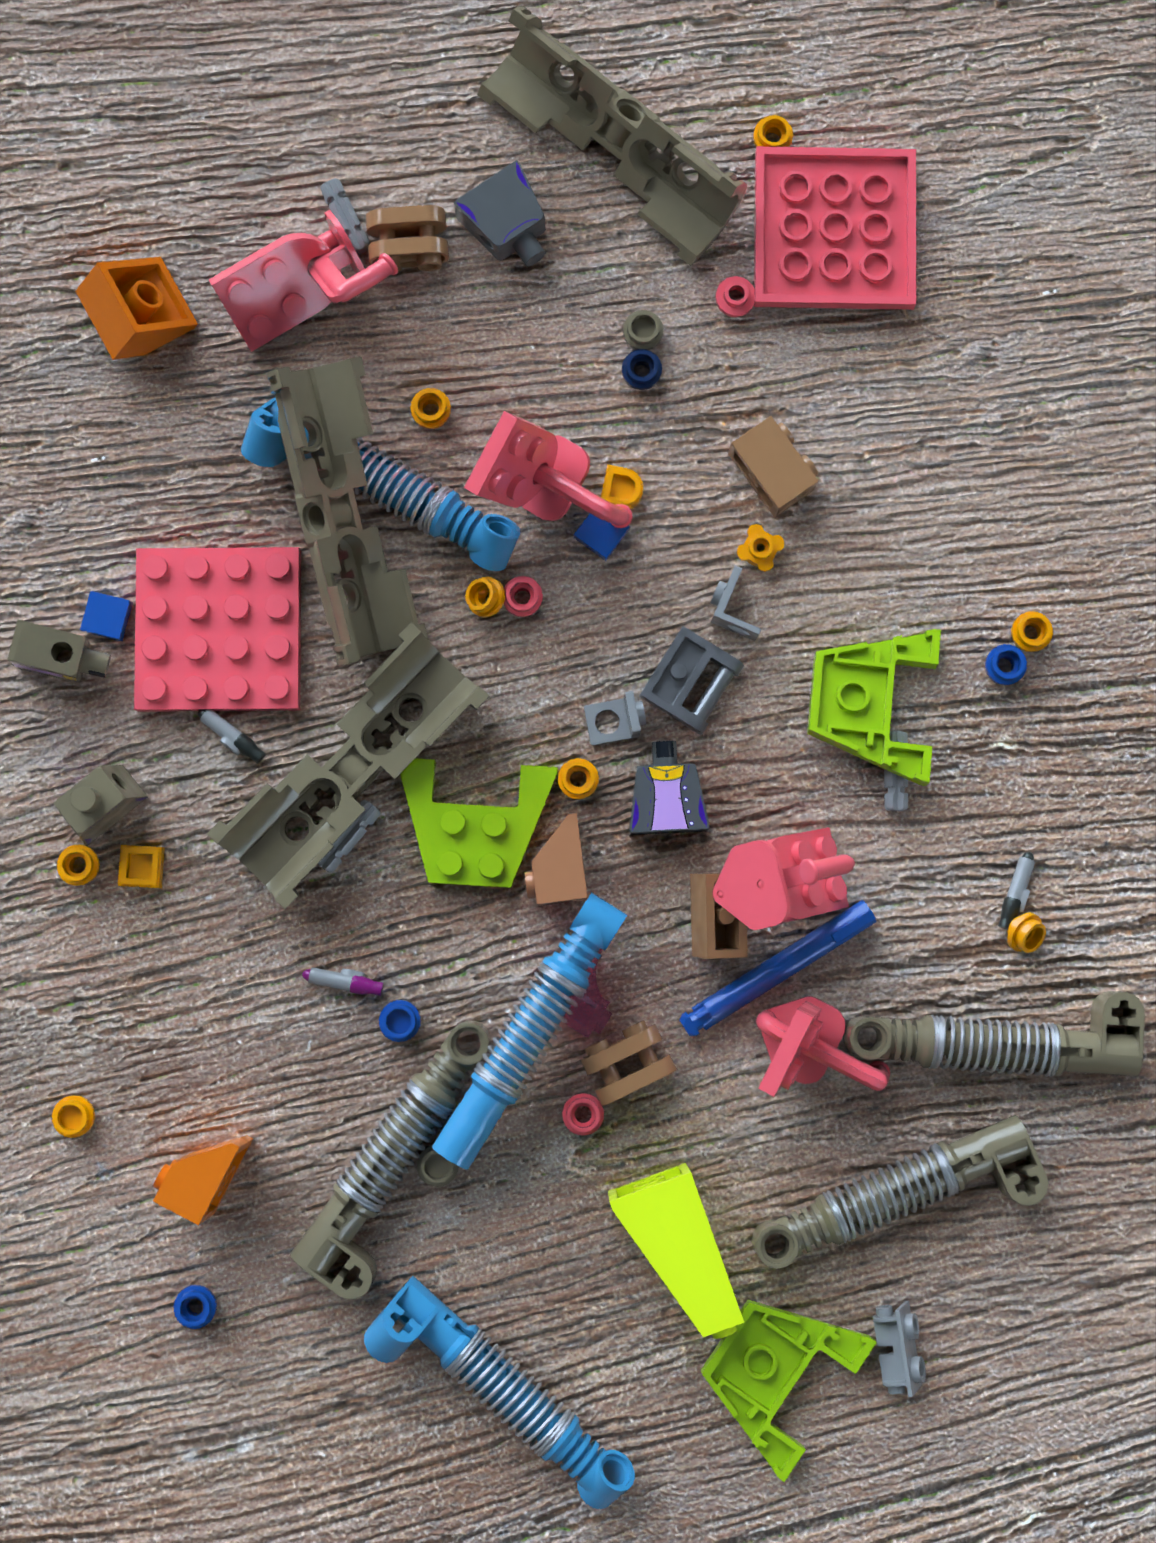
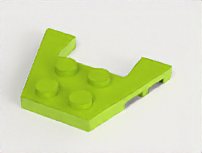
[807,629,941,786]
[400,758,558,888]
[701,1300,877,1482]

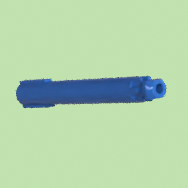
[679,900,877,1037]

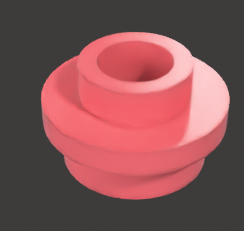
[715,276,755,317]
[504,576,543,617]
[562,1093,604,1136]

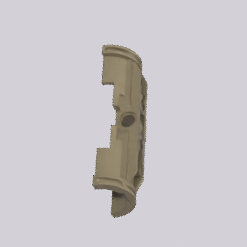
[477,6,747,266]
[266,357,428,665]
[207,622,490,909]

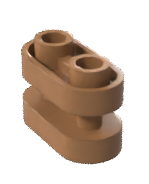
[366,205,449,272]
[580,1020,677,1106]

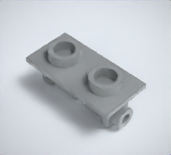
[872,1301,926,1397]

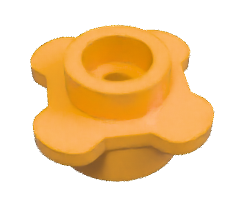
[737,524,784,572]

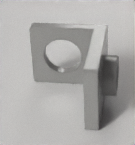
[710,566,761,641]
[584,691,646,746]

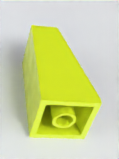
[608,1163,744,1339]

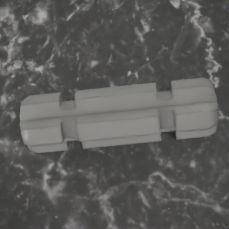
[320,178,370,255]
[884,731,908,811]
[318,800,380,873]

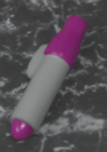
[302,967,384,996]

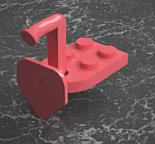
[209,210,398,352]
[464,411,633,528]
[712,827,855,930]
[756,996,890,1097]

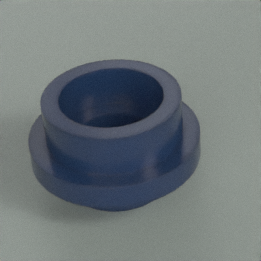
[622,349,662,390]

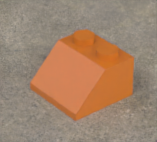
[75,257,198,360]
[153,1135,254,1226]

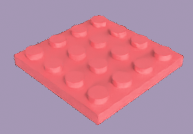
[754,146,916,310]
[134,547,301,712]

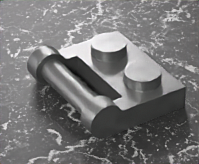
[639,626,744,735]

